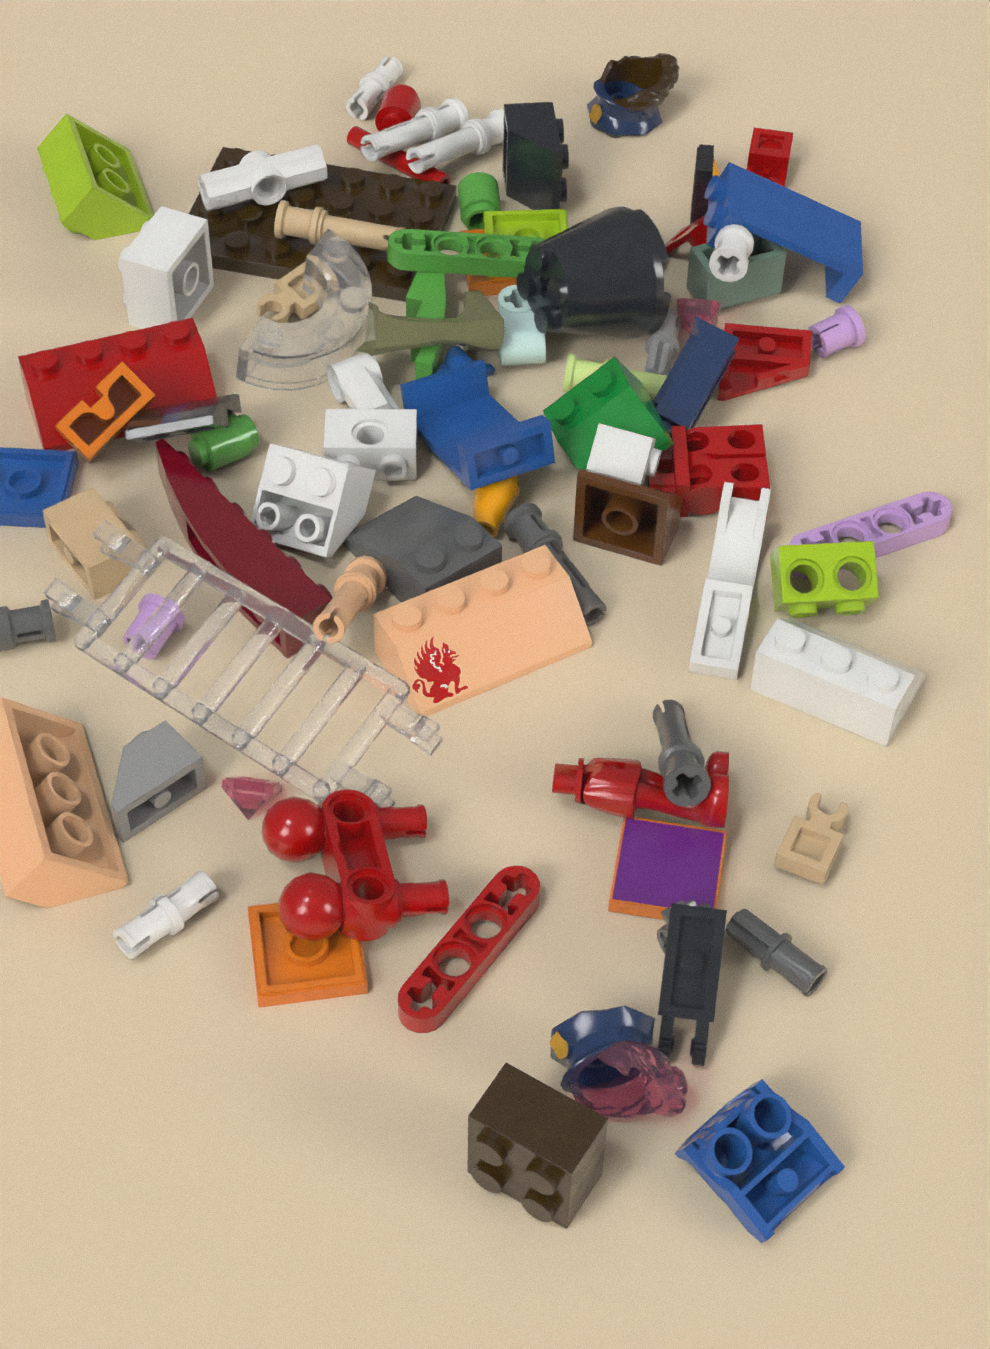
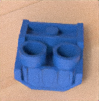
[675,1079,845,1243]

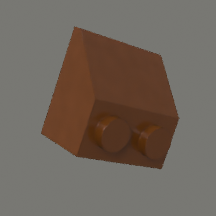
[573,469,682,566]

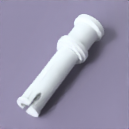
[360,98,469,162]
[406,109,504,174]
[709,224,754,282]

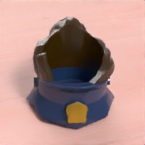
[587,53,680,136]

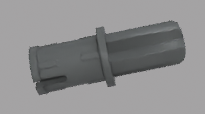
[726,909,828,997]

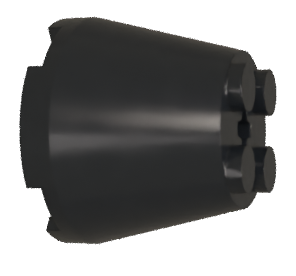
[516,206,671,339]

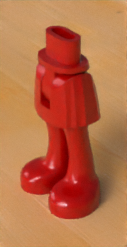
[552,751,729,828]

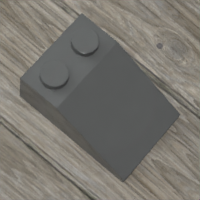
[342,496,502,603]

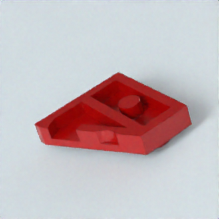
[718,323,812,401]

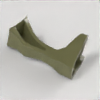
[355,290,504,356]

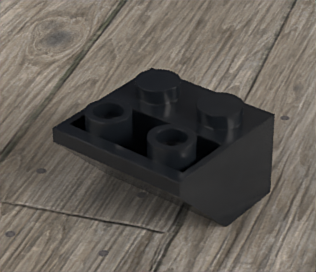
[502,102,569,210]

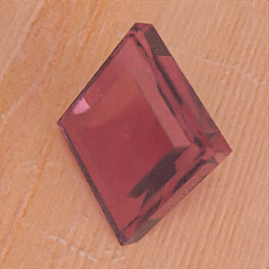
[676,298,721,335]
[221,775,283,820]

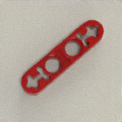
[398,866,540,1033]

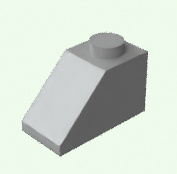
[111,720,207,843]

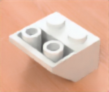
[250,443,376,558]

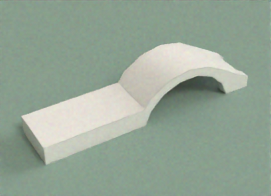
[688,482,771,680]

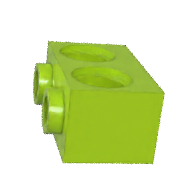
[770,541,879,618]

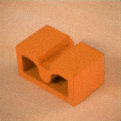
[55,362,155,463]

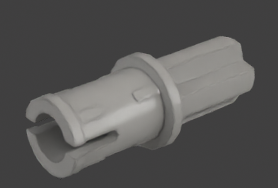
[645,309,681,375]

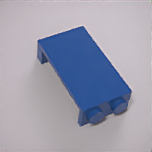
[704,162,863,304]
[400,359,555,490]

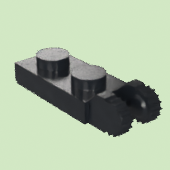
[657,903,727,1066]

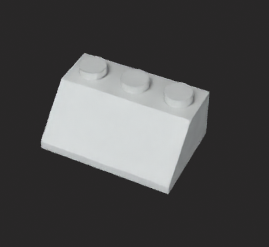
[750,618,926,747]

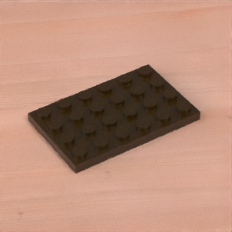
[189,147,457,302]

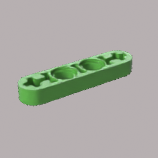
[387,229,545,278]

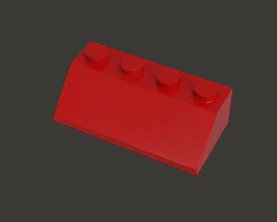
[18,318,217,451]

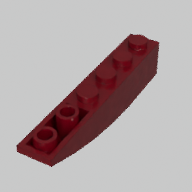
[155,438,333,659]

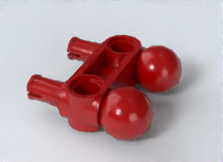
[261,789,449,942]

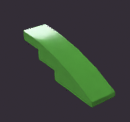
[406,251,446,380]

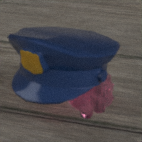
[549,1005,688,1119]

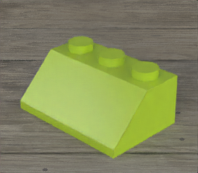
[37,113,154,240]

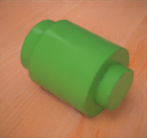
[458,172,501,230]
[188,413,259,472]

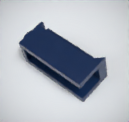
[653,316,739,437]

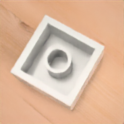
[118,206,214,329]

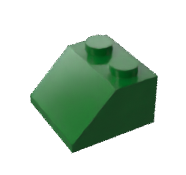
[543,356,674,470]

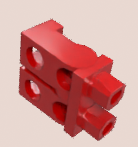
[648,424,770,520]

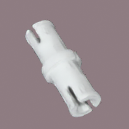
[346,56,403,120]
[113,871,219,960]

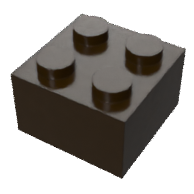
[467,1063,608,1229]

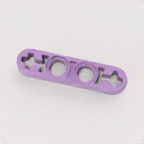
[789,492,952,579]

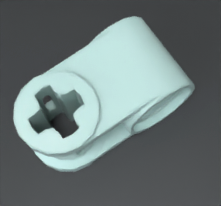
[498,285,546,366]

